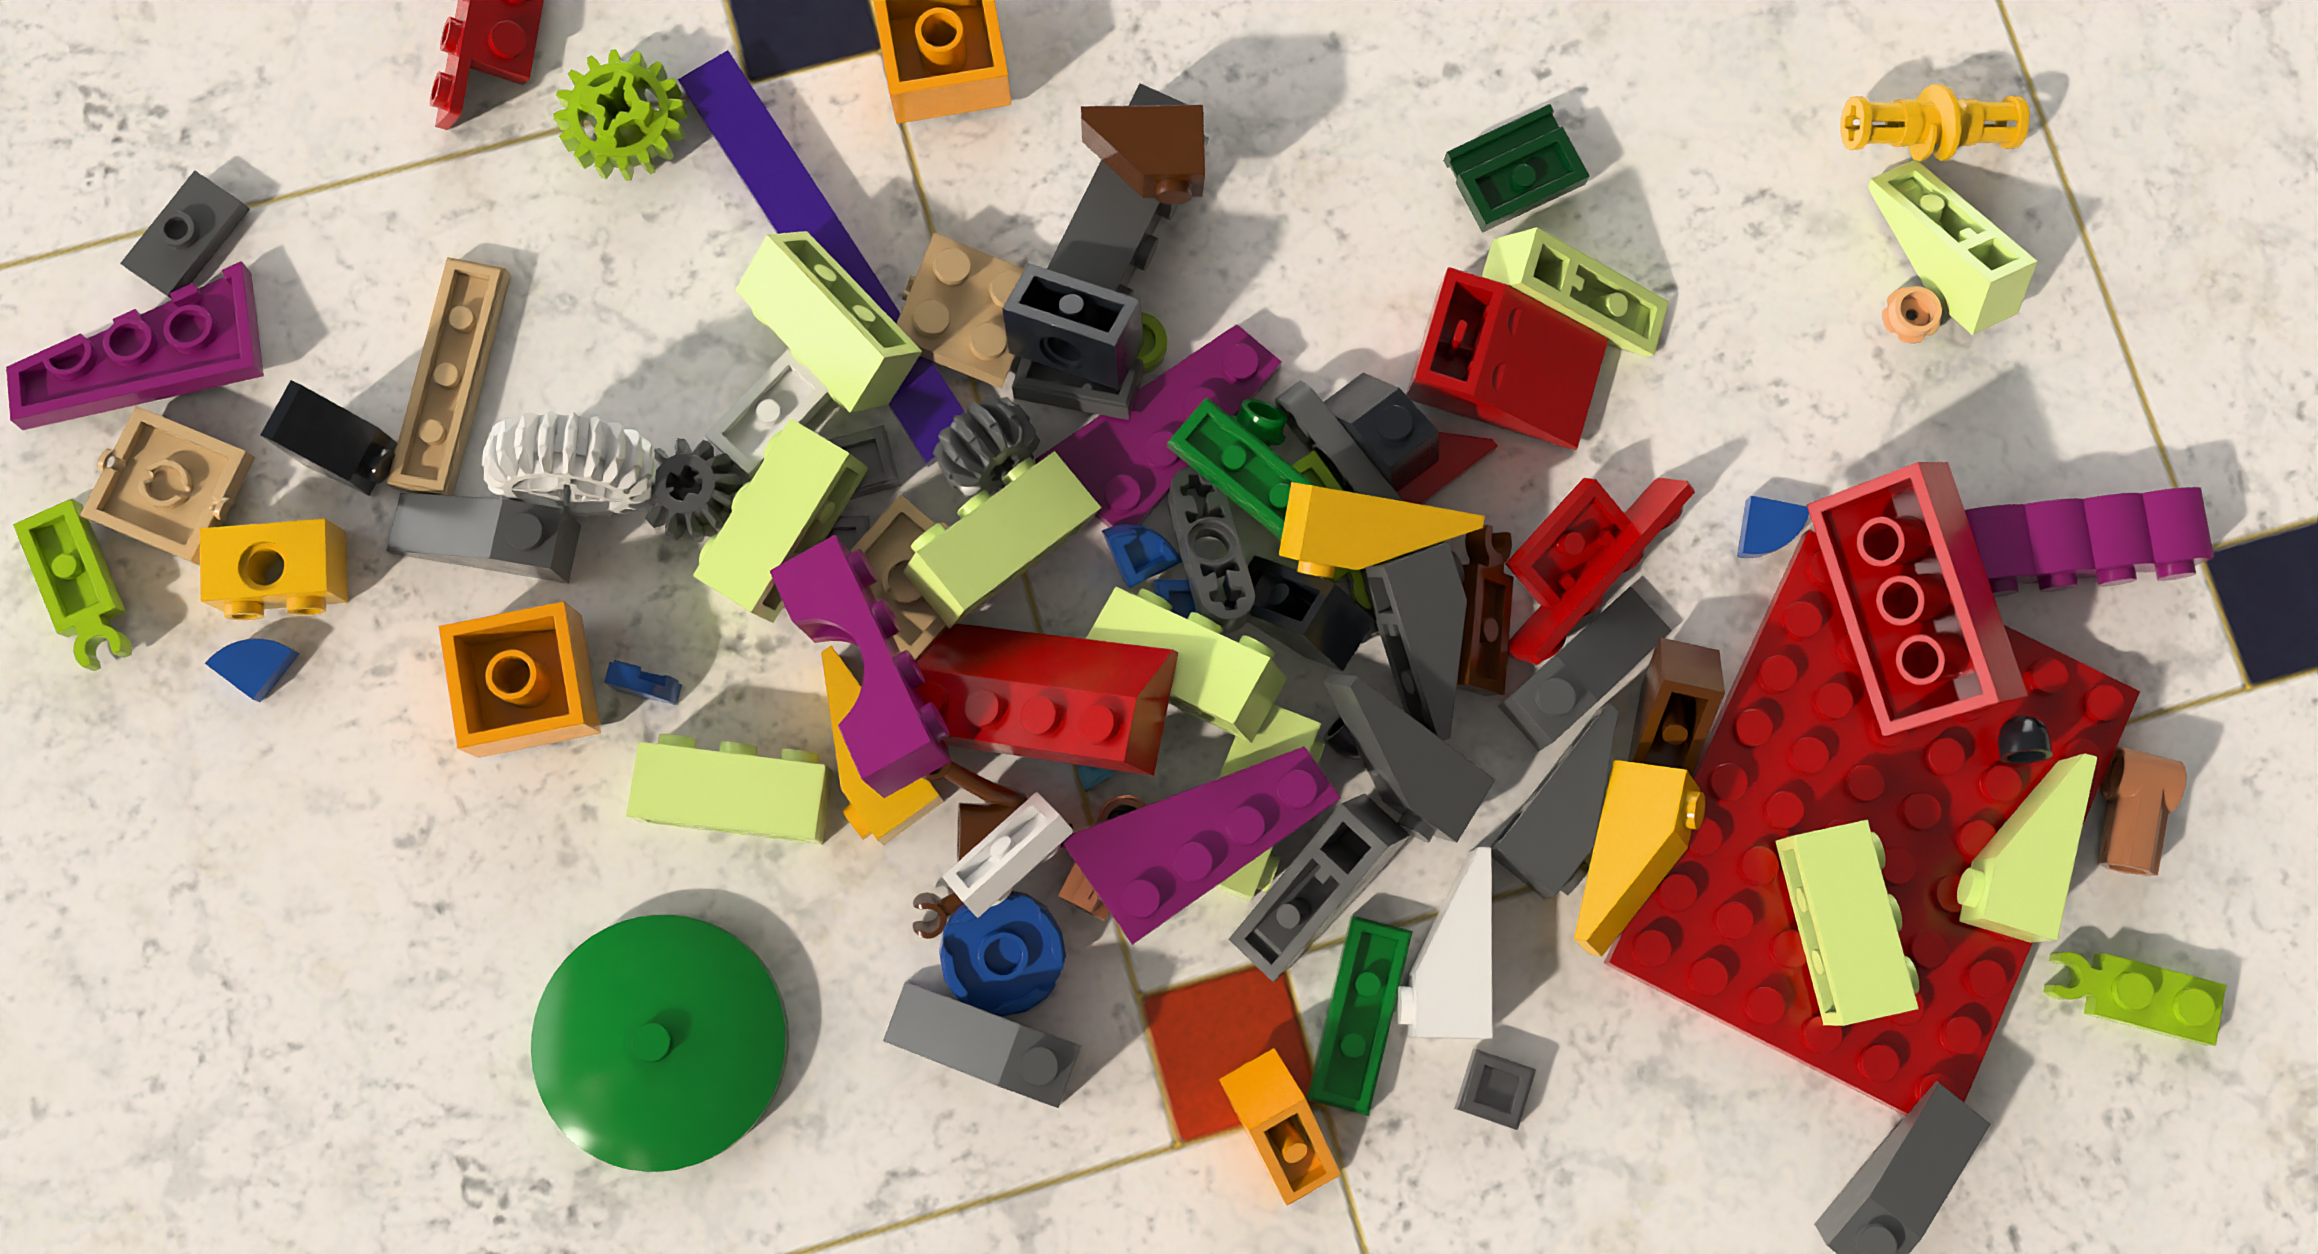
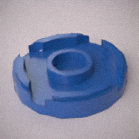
[939,891,1066,1017]

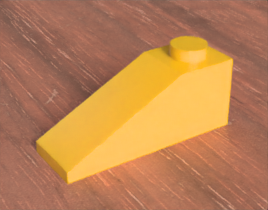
[1279,482,1485,578]
[821,646,944,845]
[1574,760,1705,957]

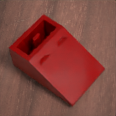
[1406,267,1609,450]

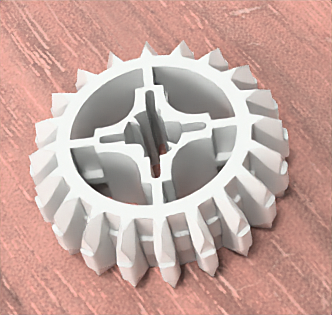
[482,411,657,519]

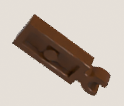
[1456,524,1514,696]

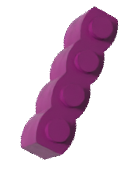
[1965,487,2214,597]

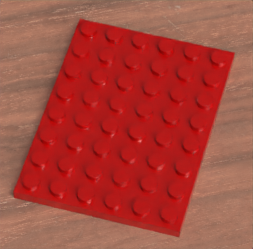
[1604,529,2140,1116]

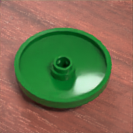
[531,915,789,1172]

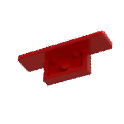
[430,0,544,130]
[1505,478,1695,665]

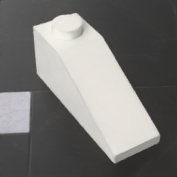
[1397,847,1493,1039]

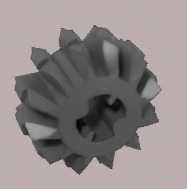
[933,394,1040,497]
[645,438,743,542]

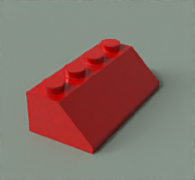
[1806,462,2028,737]
[917,623,1179,776]

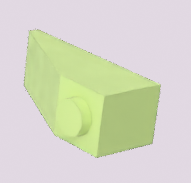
[1868,160,2037,335]
[1482,227,1669,357]
[1957,754,2097,943]

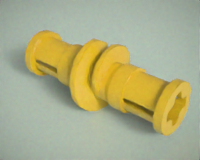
[1840,84,2030,161]

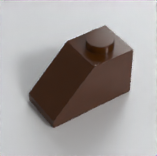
[1081,105,1205,204]
[1628,637,1725,777]

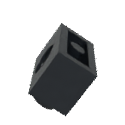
[1002,263,1144,390]

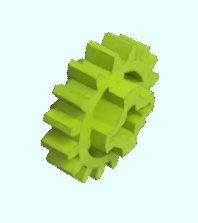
[553,49,688,181]

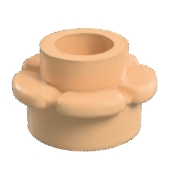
[1882,286,1942,344]

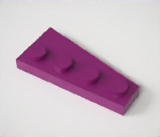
[6,261,264,431]
[1035,324,1282,528]
[1062,746,1341,945]

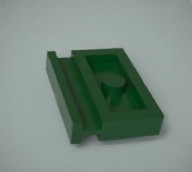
[1443,104,1590,233]

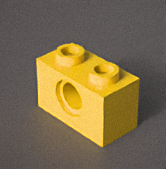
[200,518,348,620]

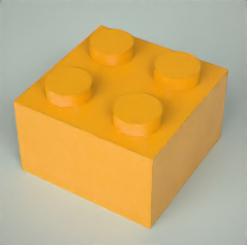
[873,0,1011,124]
[438,601,601,758]

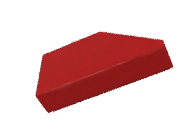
[1396,432,1498,505]

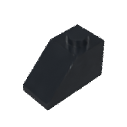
[1324,372,1439,492]
[260,380,397,496]
[1223,555,1375,672]

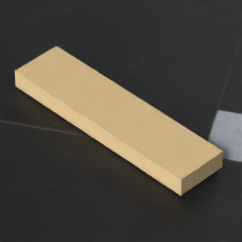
[387,257,511,496]

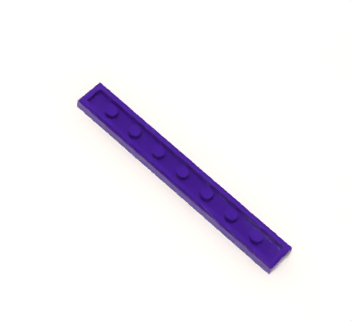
[678,50,965,467]

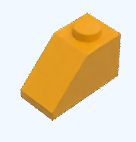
[1219,1048,1341,1206]

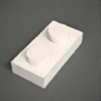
[705,349,831,479]
[942,792,1074,918]

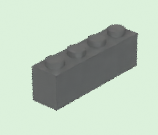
[1047,83,1209,297]

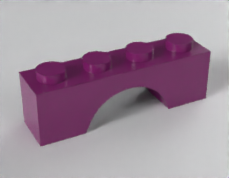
[770,535,951,798]

